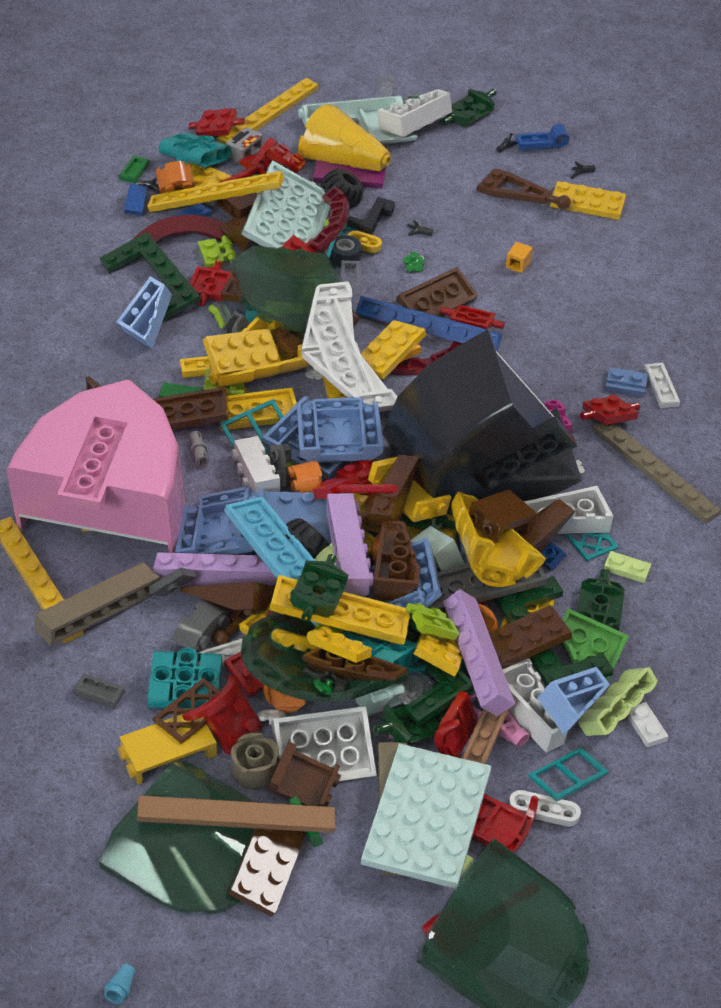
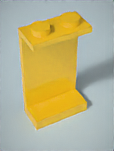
[368,457,452,522]
[117,714,217,785]

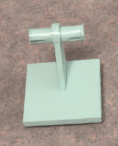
[348,680,405,717]

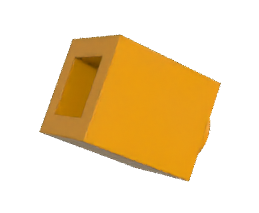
[506,242,533,273]

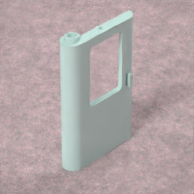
[298,96,417,144]

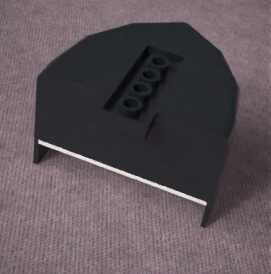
[382,329,582,510]

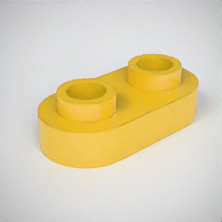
[347,231,382,253]

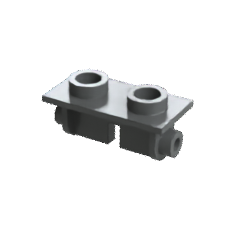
[270,444,293,486]

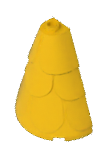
[298,104,391,171]
[208,307,311,387]
[451,492,546,587]

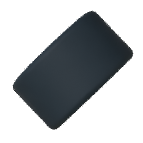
[329,235,362,269]

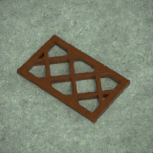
[153,678,220,744]

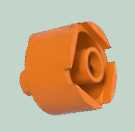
[155,161,195,194]
[287,461,322,493]

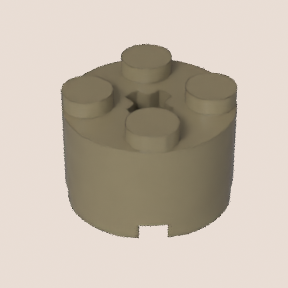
[231,733,279,789]

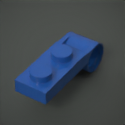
[515,124,570,150]

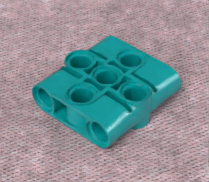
[159,132,231,168]
[341,631,420,668]
[148,648,222,709]

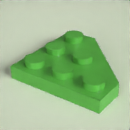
[562,608,629,681]

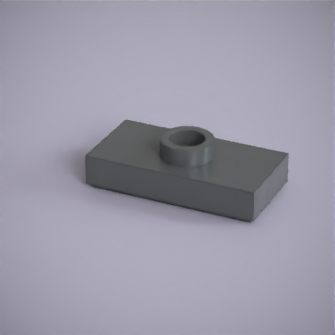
[148,568,196,596]
[73,673,125,709]

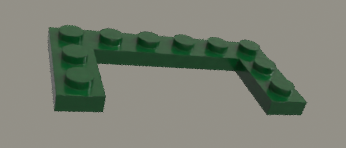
[99,232,201,322]
[494,576,614,687]
[405,619,475,726]

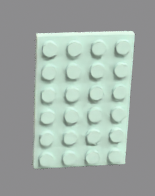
[241,160,330,253]
[361,743,491,889]

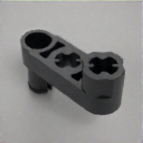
[346,197,396,235]

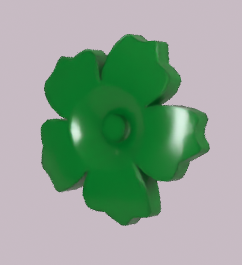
[403,251,425,273]
[314,679,339,697]

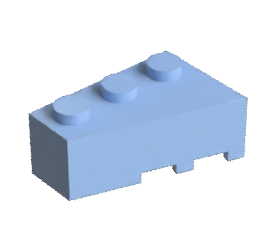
[116,276,172,349]
[538,667,610,735]

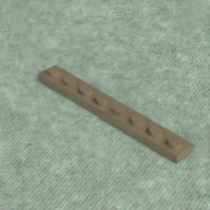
[592,421,721,524]

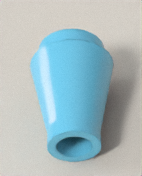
[104,964,135,1004]

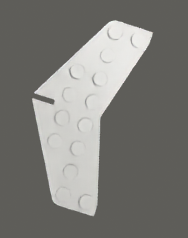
[300,281,397,412]

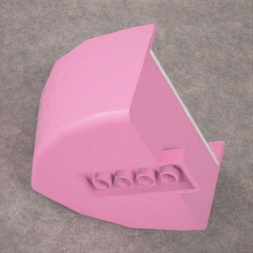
[6,380,186,553]

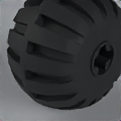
[321,168,364,209]
[285,518,330,559]

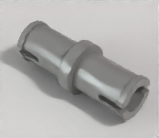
[189,431,209,467]

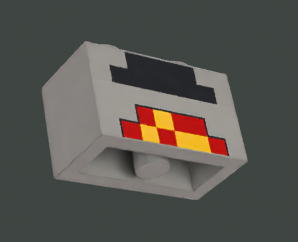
[225,127,263,163]

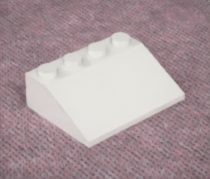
[271,706,377,781]

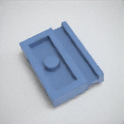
[605,367,648,397]

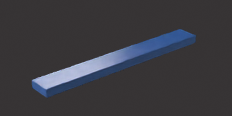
[356,296,503,352]

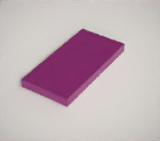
[313,160,386,189]

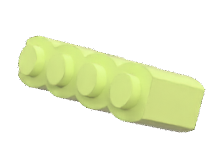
[578,667,657,736]

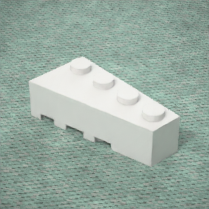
[377,89,452,137]
[231,436,280,492]
[524,486,613,534]
[503,658,568,753]

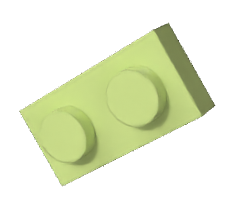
[604,551,651,583]

